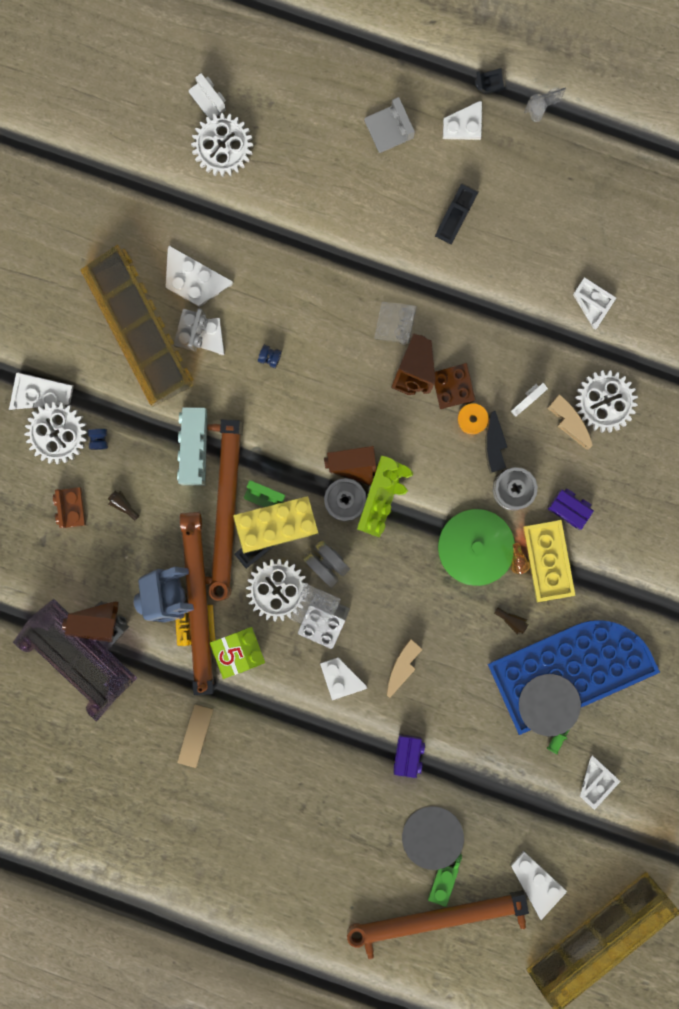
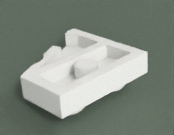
[201,318,225,355]
[580,756,621,810]

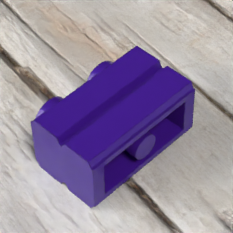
[547,488,594,530]
[393,734,425,778]

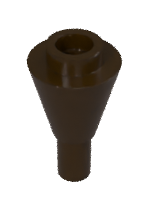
[108,490,140,521]
[494,607,529,635]

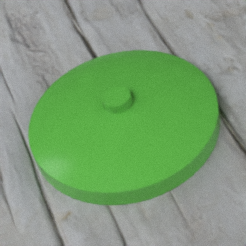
[438,509,515,586]

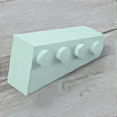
[177,408,207,486]

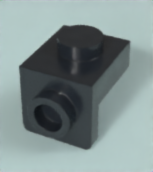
[475,68,506,94]

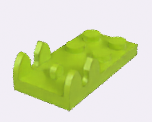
[357,455,413,538]

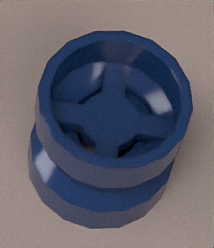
[257,344,282,369]
[88,429,108,450]

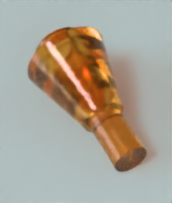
[511,543,530,574]

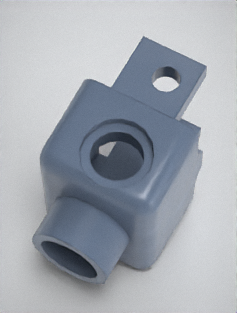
[134,567,194,622]

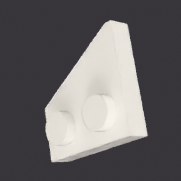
[443,101,482,140]
[573,277,616,330]
[511,383,548,417]
[320,657,367,700]

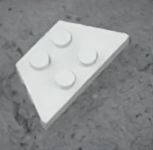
[166,246,233,307]

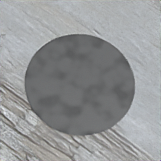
[519,674,581,736]
[402,807,464,870]

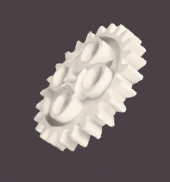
[191,113,254,177]
[574,370,638,433]
[24,402,88,464]
[246,559,308,621]

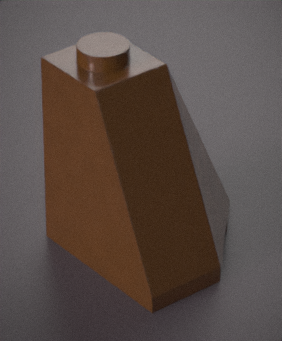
[391,333,436,395]
[324,446,376,486]
[62,601,119,642]

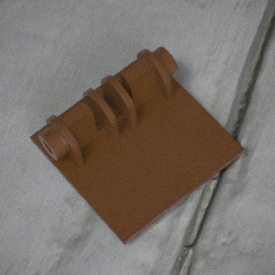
[434,363,475,409]

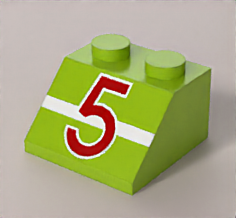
[210,627,265,679]

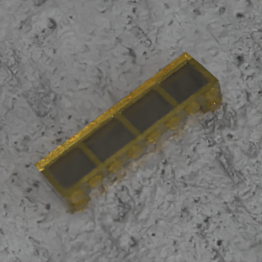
[80,245,194,407]
[526,871,679,1009]

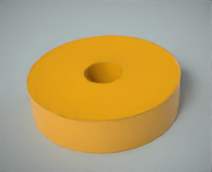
[457,404,489,435]

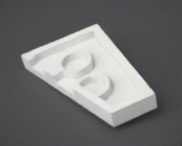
[9,372,74,410]
[511,851,567,920]

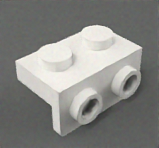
[189,73,226,120]

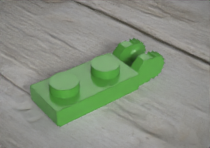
[428,854,462,907]

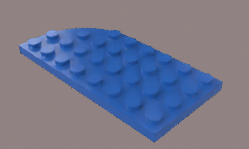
[487,620,660,735]

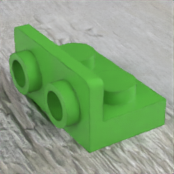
[244,480,286,507]

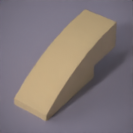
[547,394,593,450]
[386,638,423,698]
[177,704,214,768]

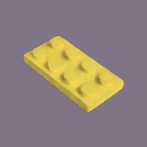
[233,496,318,553]
[523,520,575,602]

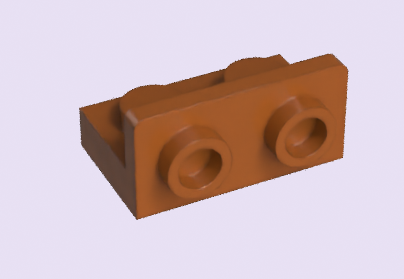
[53,487,86,528]

